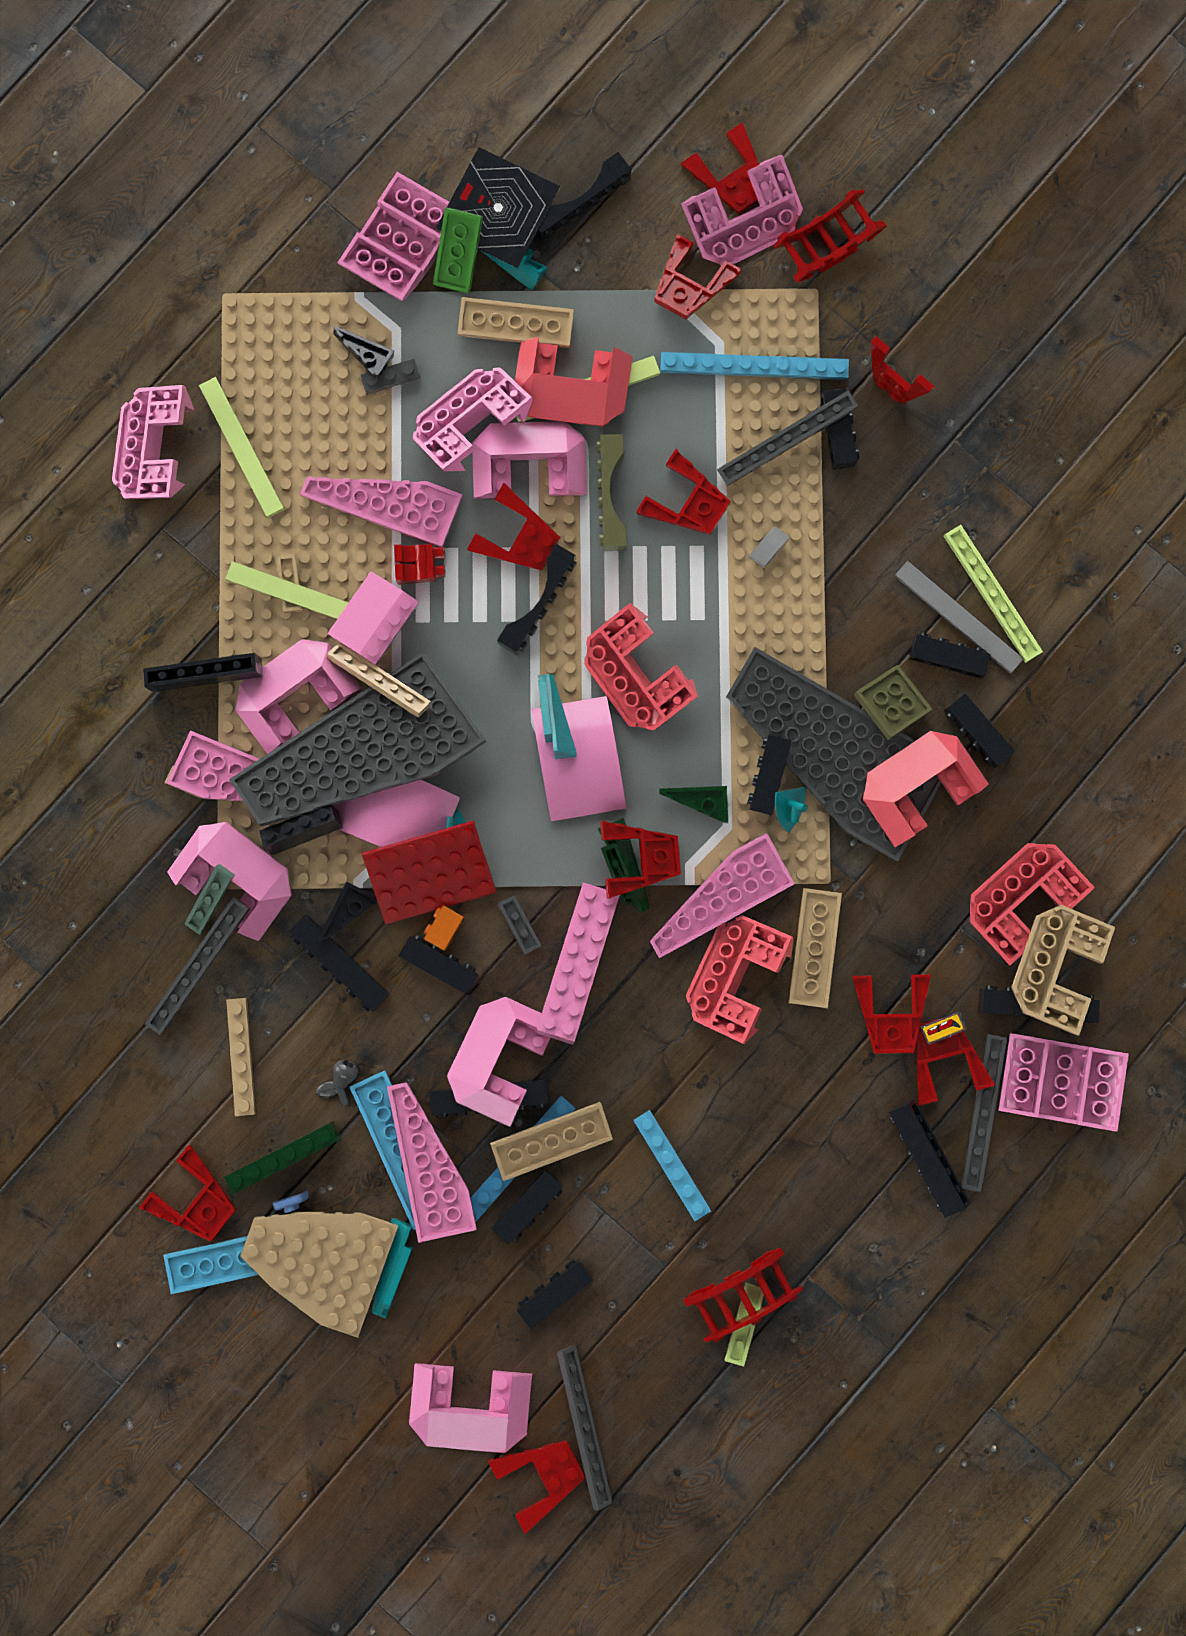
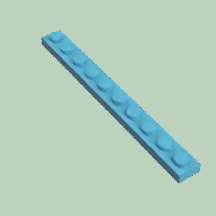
[660,352,849,380]

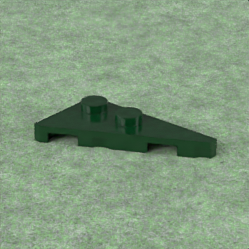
[659,786,728,823]

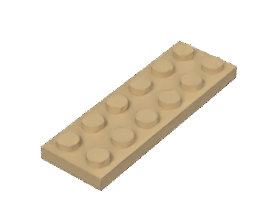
[457,297,574,348]
[788,888,842,1008]
[490,1102,613,1181]

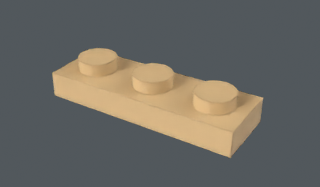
[276,554,303,613]

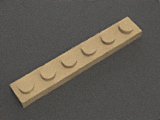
[327,642,431,718]
[226,998,256,1116]

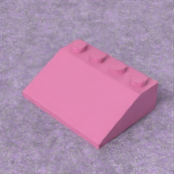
[327,572,419,665]

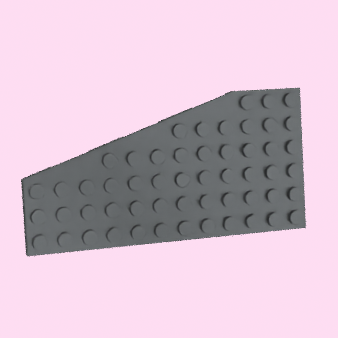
[726,647,942,862]
[229,652,486,827]

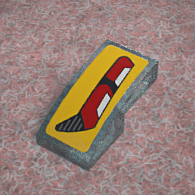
[921,1011,967,1045]

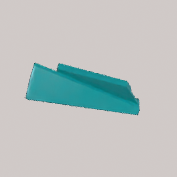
[482,248,547,291]
[538,674,577,759]
[372,1218,413,1319]

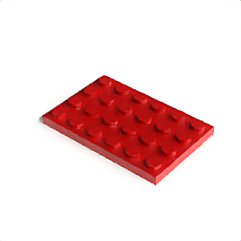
[362,820,496,925]

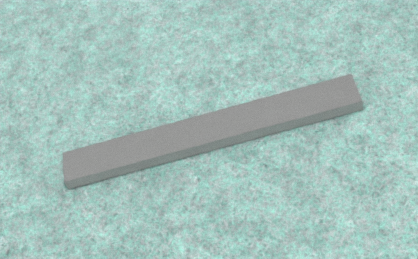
[895,561,1023,674]

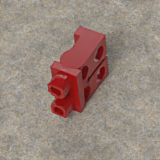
[394,544,446,585]

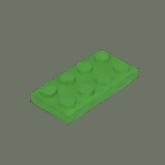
[433,207,483,293]

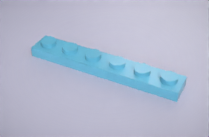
[633,1110,711,1221]

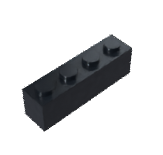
[820,388,860,470]
[908,633,991,679]
[944,693,1015,768]
[747,734,792,815]
[259,805,343,855]
[398,935,478,994]
[491,1169,563,1245]
[517,1259,593,1329]

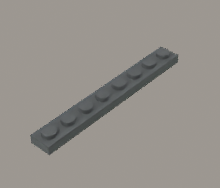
[717,390,858,487]
[145,897,250,1035]
[961,1034,1007,1192]
[557,1346,612,1510]

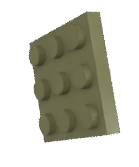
[853,665,933,740]

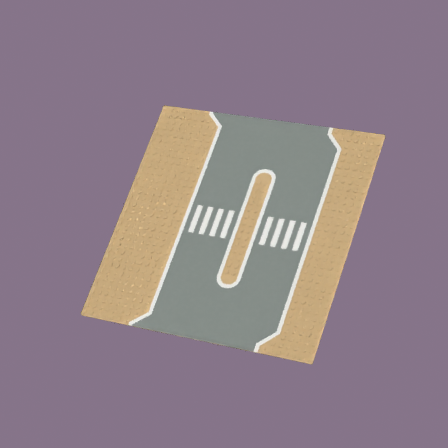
[218,289,831,890]

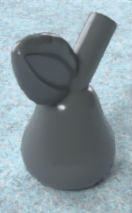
[316,1060,358,1106]

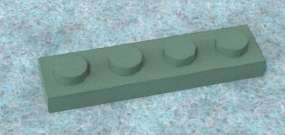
[184,864,235,935]

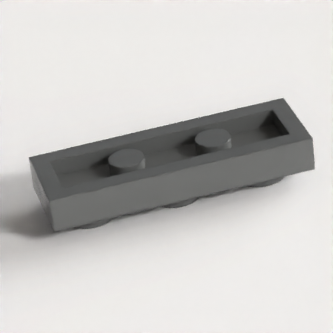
[360,359,420,395]
[498,895,542,955]

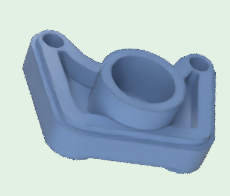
[273,1191,309,1213]

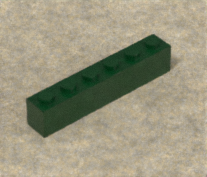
[224,1121,342,1195]

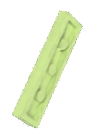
[724,1283,764,1367]

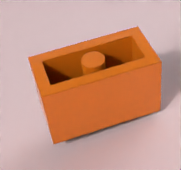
[423,905,465,951]

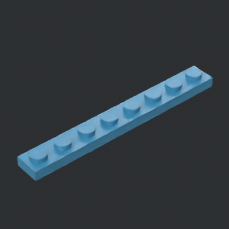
[471,1095,576,1222]

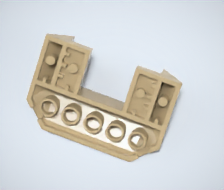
[1011,905,1115,1036]

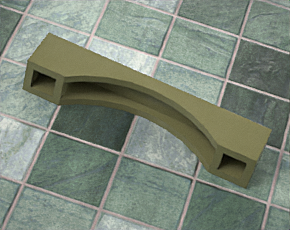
[596,434,627,551]

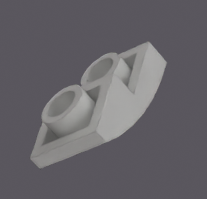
[749,527,790,568]

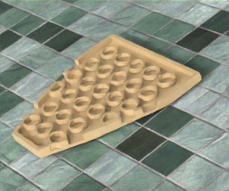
[241,1212,398,1338]

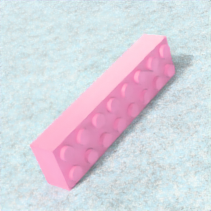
[536,882,620,1045]

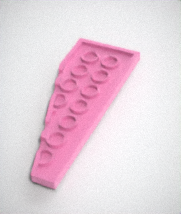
[300,477,463,548]
[167,731,259,802]
[650,833,794,958]
[387,1082,477,1243]

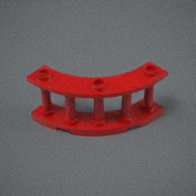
[773,189,887,283]
[683,1247,803,1342]

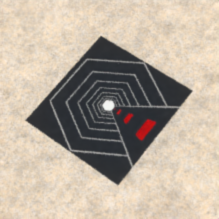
[435,147,560,268]

